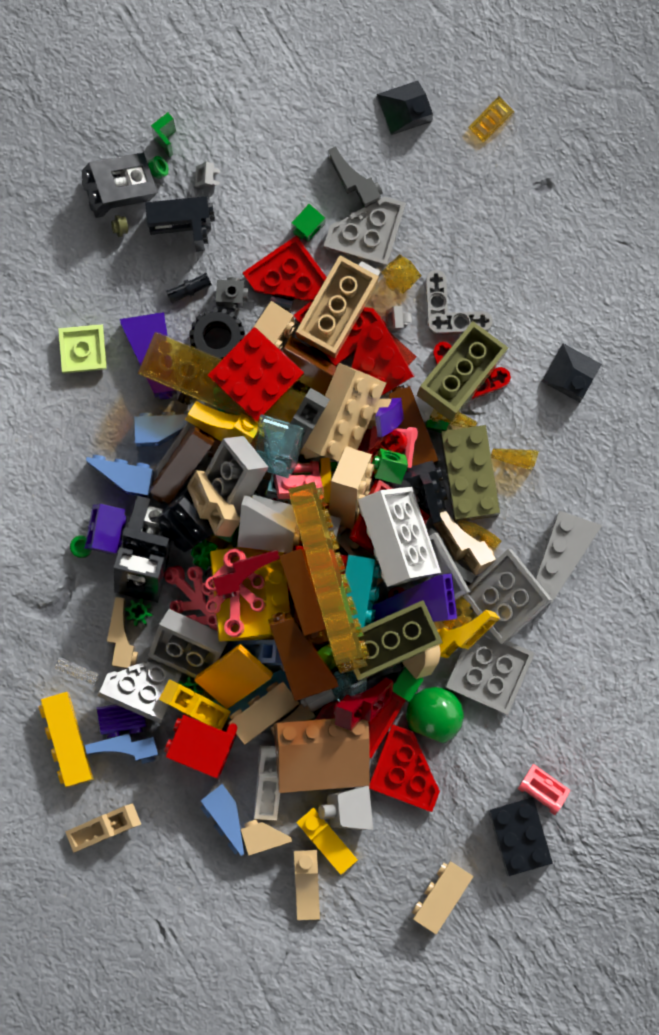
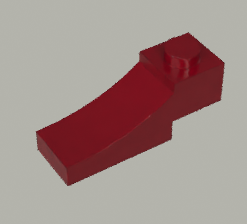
[213,550,280,599]
[334,678,393,731]

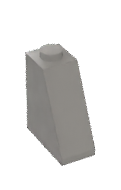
[237,496,300,553]

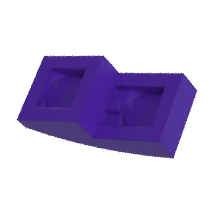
[375,398,404,437]

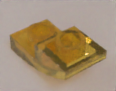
[457,520,502,550]

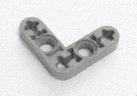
[426,270,493,335]

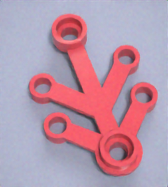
[205,548,266,637]
[164,565,218,631]

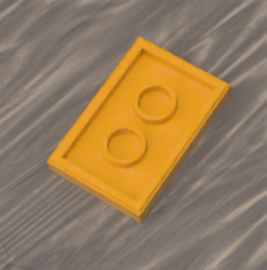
[194,644,273,709]

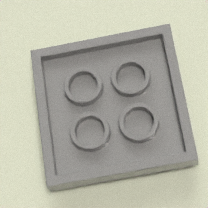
[463,549,552,645]
[445,632,535,715]

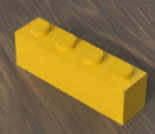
[39,692,94,788]

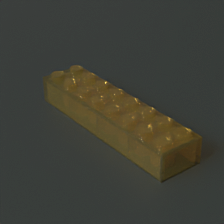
[138,332,306,436]
[288,481,370,673]

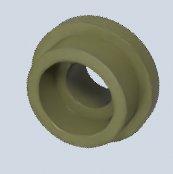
[111,215,128,237]

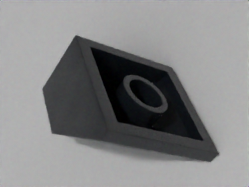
[377,81,433,135]
[541,343,602,403]

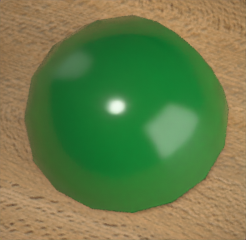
[406,687,464,744]

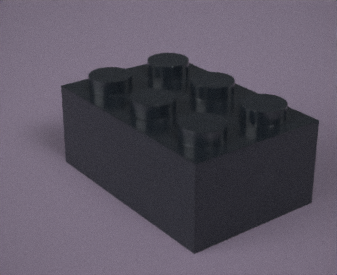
[488,797,553,876]

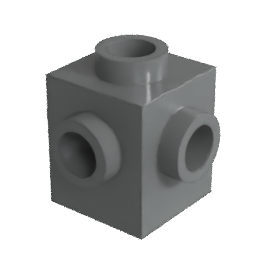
[216,277,248,311]

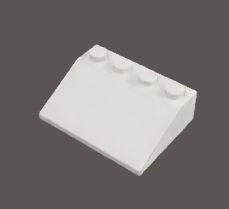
[358,487,441,587]

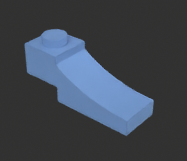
[85,734,159,764]

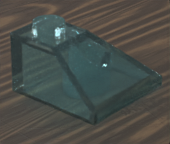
[254,414,304,479]

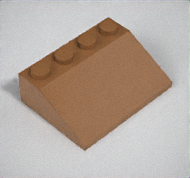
[273,719,369,793]

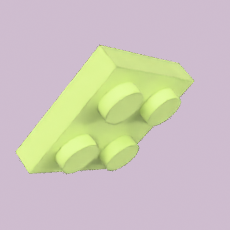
[58,324,107,374]

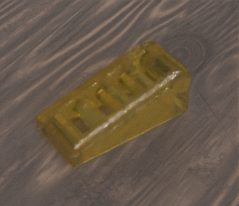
[468,96,515,143]
[429,409,477,428]
[491,449,539,471]

